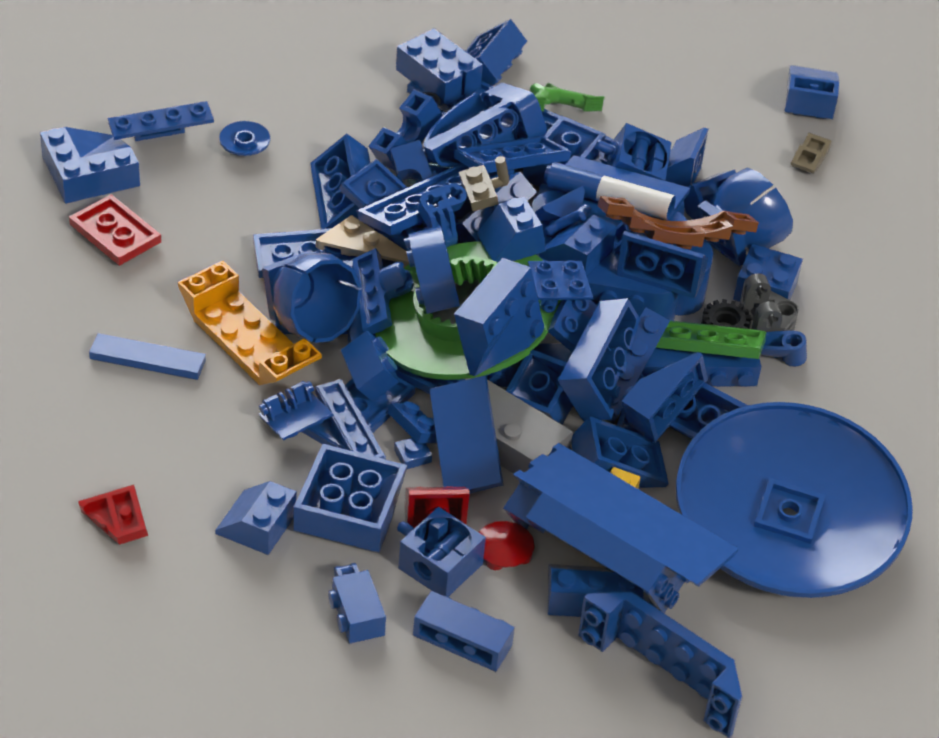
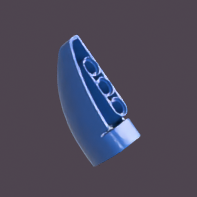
[423,83,547,167]

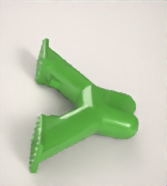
[529,83,605,112]

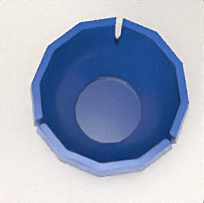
[698,167,793,266]
[262,251,362,343]

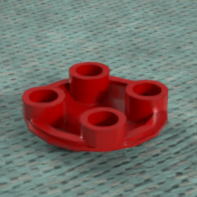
[479,521,535,571]

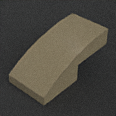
[790,133,832,174]

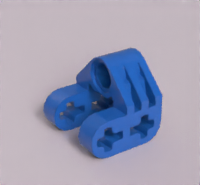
[407,183,467,247]

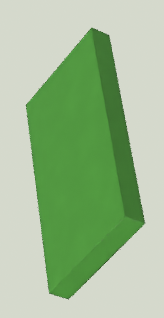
[655,320,766,359]

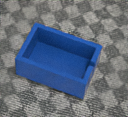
[396,28,483,105]

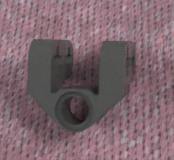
[740,273,799,332]

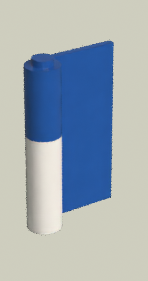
[544,155,690,221]

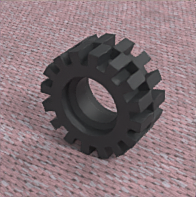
[701,299,752,329]

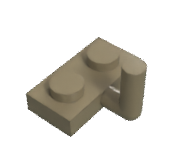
[459,156,510,211]

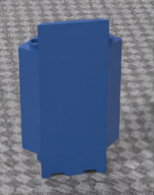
[503,443,739,613]

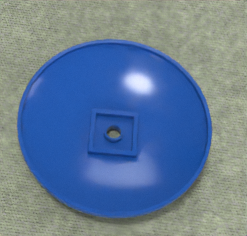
[676,402,913,598]

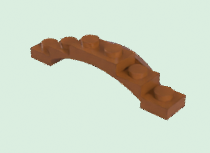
[598,196,759,249]

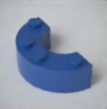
[404,226,460,314]

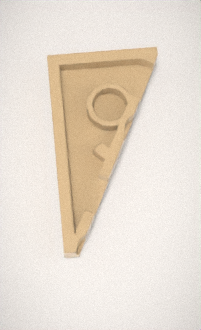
[316,215,409,268]

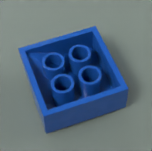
[40,127,140,204]
[454,258,544,376]
[294,444,407,553]

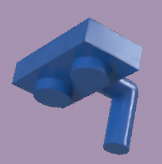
[388,401,437,443]

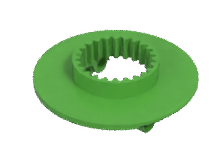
[375,242,561,380]

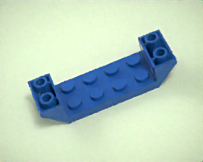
[578,592,742,738]

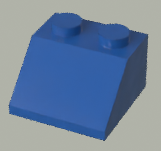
[665,127,709,186]
[683,169,736,220]
[477,196,546,263]
[538,215,616,276]
[506,350,573,425]
[215,481,297,555]

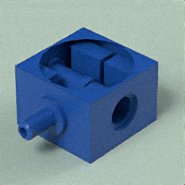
[595,123,672,181]
[397,507,486,597]

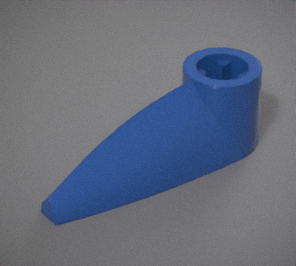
[761,331,807,367]

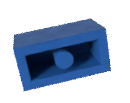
[341,331,399,401]

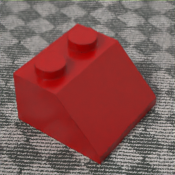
[404,486,469,528]

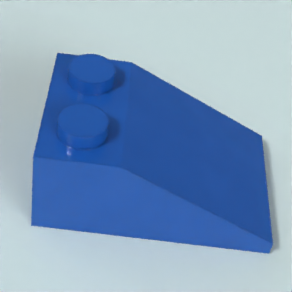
[523,115,606,187]
[622,352,708,443]
[571,416,669,488]

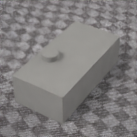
[487,380,573,473]

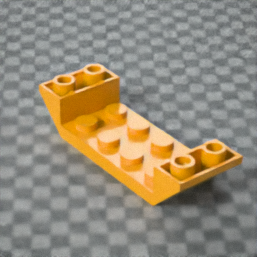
[178,261,322,385]

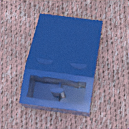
[784,65,839,119]

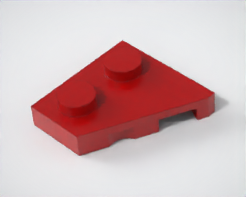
[78,484,148,545]

